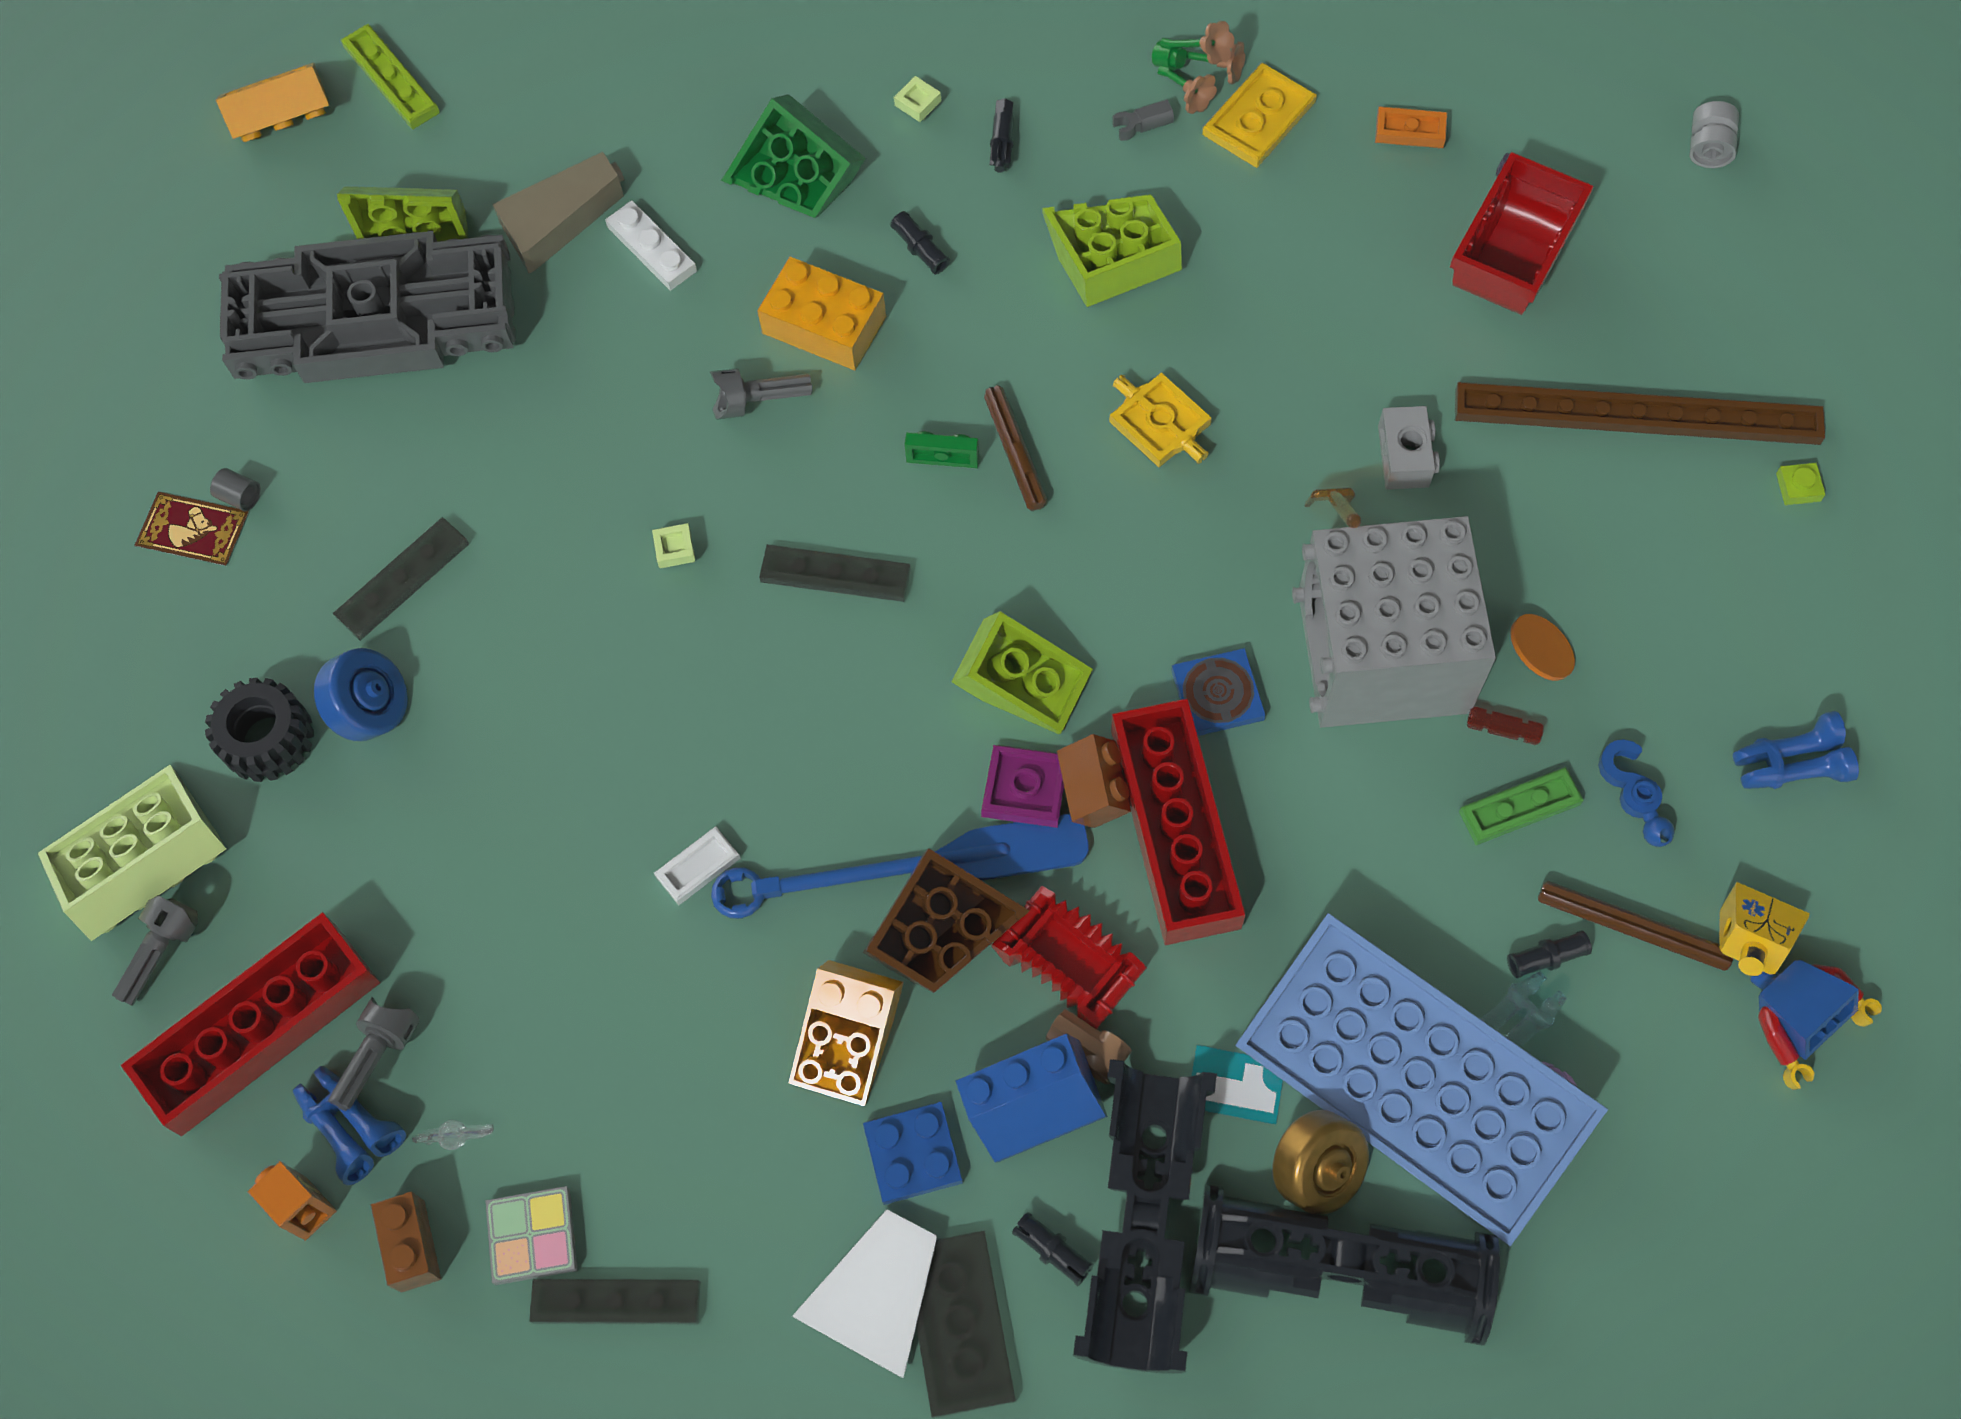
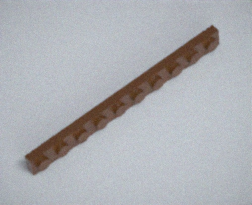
[1455,382,1825,445]

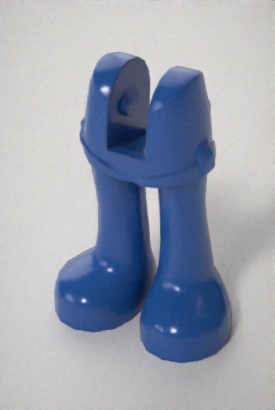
[1732,711,1859,789]
[292,1065,406,1186]

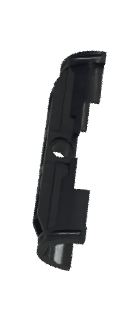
[1073,1059,1217,1374]
[1189,1184,1500,1346]

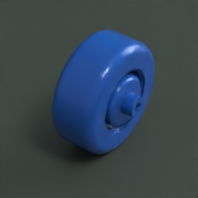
[314,648,408,741]

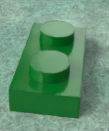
[904,431,979,469]

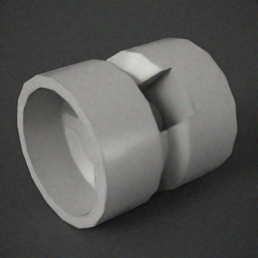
[1689,101,1739,168]

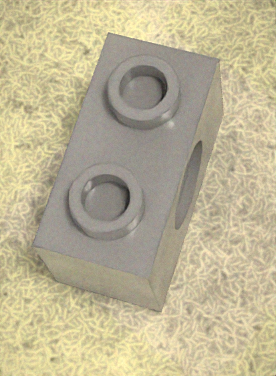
[1378,406,1439,489]

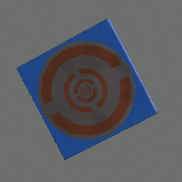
[1171,648,1266,736]

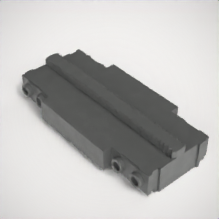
[219,231,516,383]

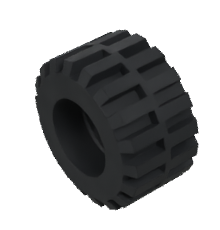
[205,677,314,782]

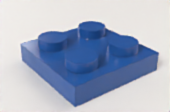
[863,1102,963,1205]

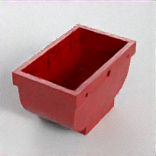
[1450,152,1594,315]

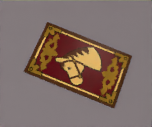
[134,492,249,566]

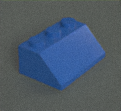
[956,1033,1108,1163]

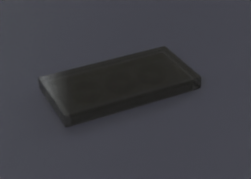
[916,1230,1016,1419]

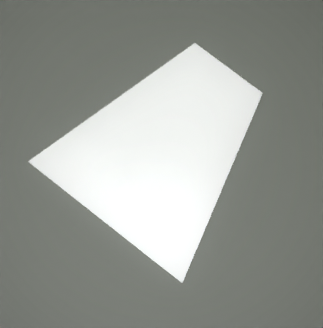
[792,1210,937,1378]

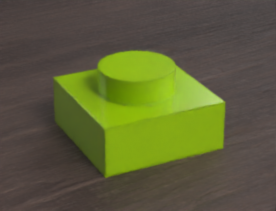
[1776,463,1826,505]

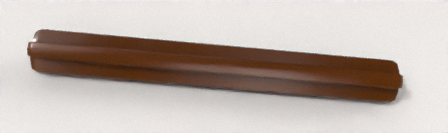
[1538,881,1733,971]

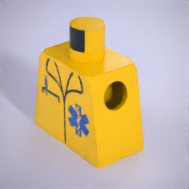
[1719,882,1810,976]

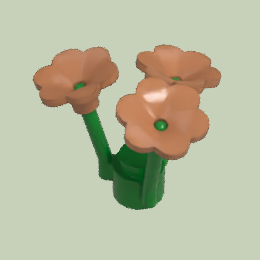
[1152,21,1245,114]

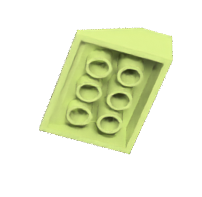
[38,765,226,941]

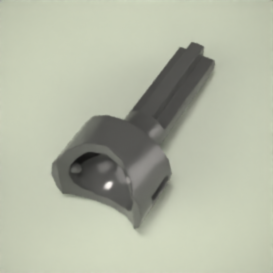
[710,368,812,420]
[112,896,198,1006]
[328,997,420,1111]

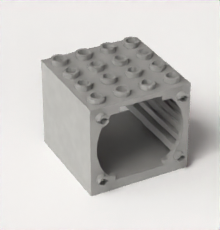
[1292,516,1496,728]

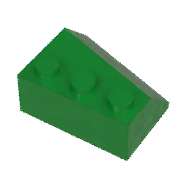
[721,94,866,218]

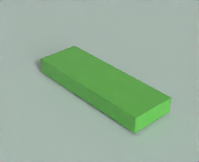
[1459,767,1584,845]

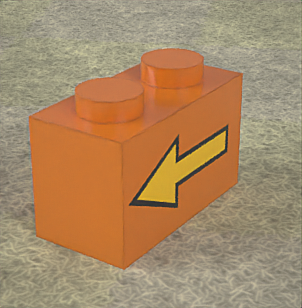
[247,1161,337,1241]

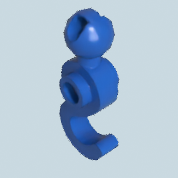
[1598,739,1675,847]

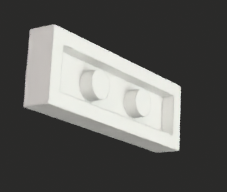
[605,200,697,291]

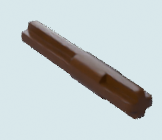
[984,385,1047,511]

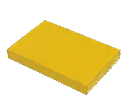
[1202,62,1317,168]

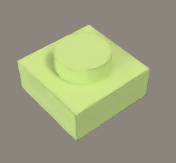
[894,76,941,122]
[652,523,696,568]

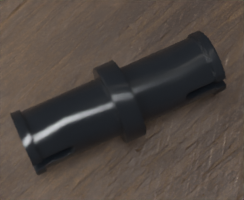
[890,211,950,275]
[1507,930,1592,979]
[1012,1212,1094,1286]

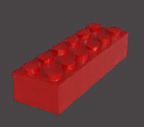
[1111,699,1245,945]
[121,912,380,1137]

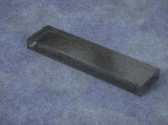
[333,517,469,641]
[759,544,911,602]
[529,1279,701,1325]

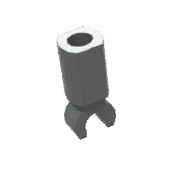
[1112,99,1174,141]

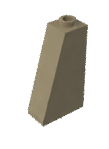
[492,152,624,273]

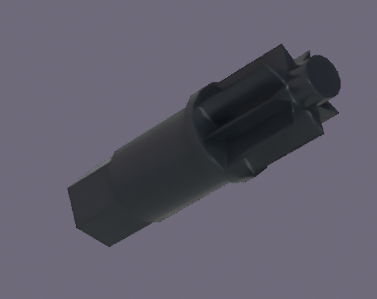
[989,98,1014,173]

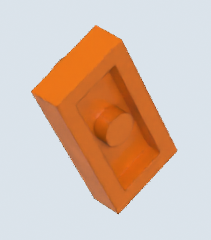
[1375,107,1447,148]

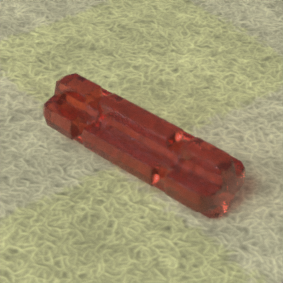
[1467,707,1544,745]

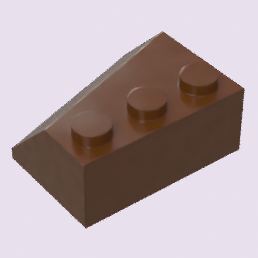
[863,848,1030,993]

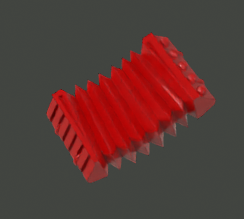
[991,886,1147,1029]

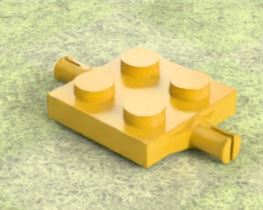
[1109,372,1212,467]

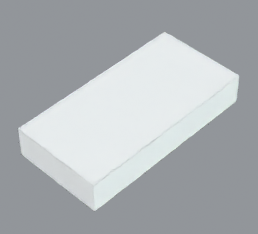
[654,826,741,906]

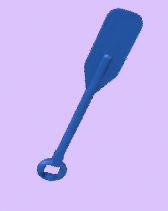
[711,814,1089,919]

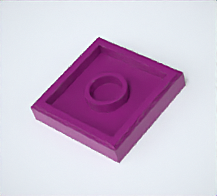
[981,745,1064,828]

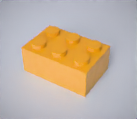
[757,257,886,371]

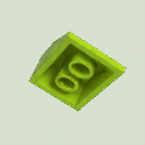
[951,611,1093,734]

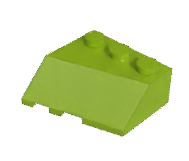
[337,186,469,242]
[1042,195,1182,307]

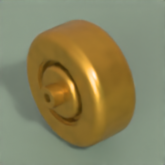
[1272,1110,1369,1215]

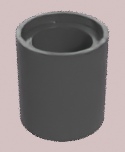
[210,468,261,511]

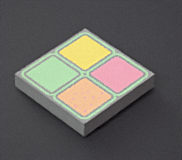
[485,1186,578,1285]

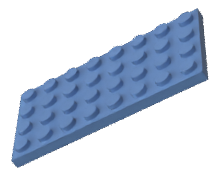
[1235,913,1608,1246]

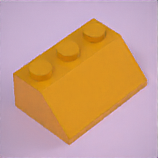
[216,62,329,142]

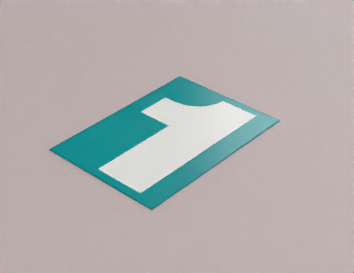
[1191,1045,1283,1125]

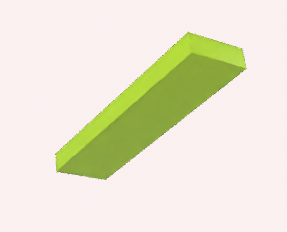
[341,24,440,130]

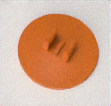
[1510,614,1575,681]

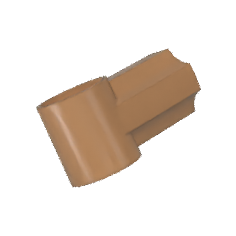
[1046,1009,1132,1085]

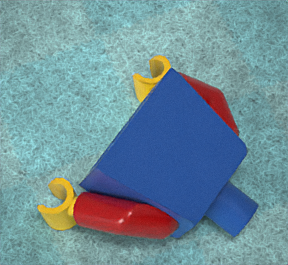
[1750,960,1882,1090]

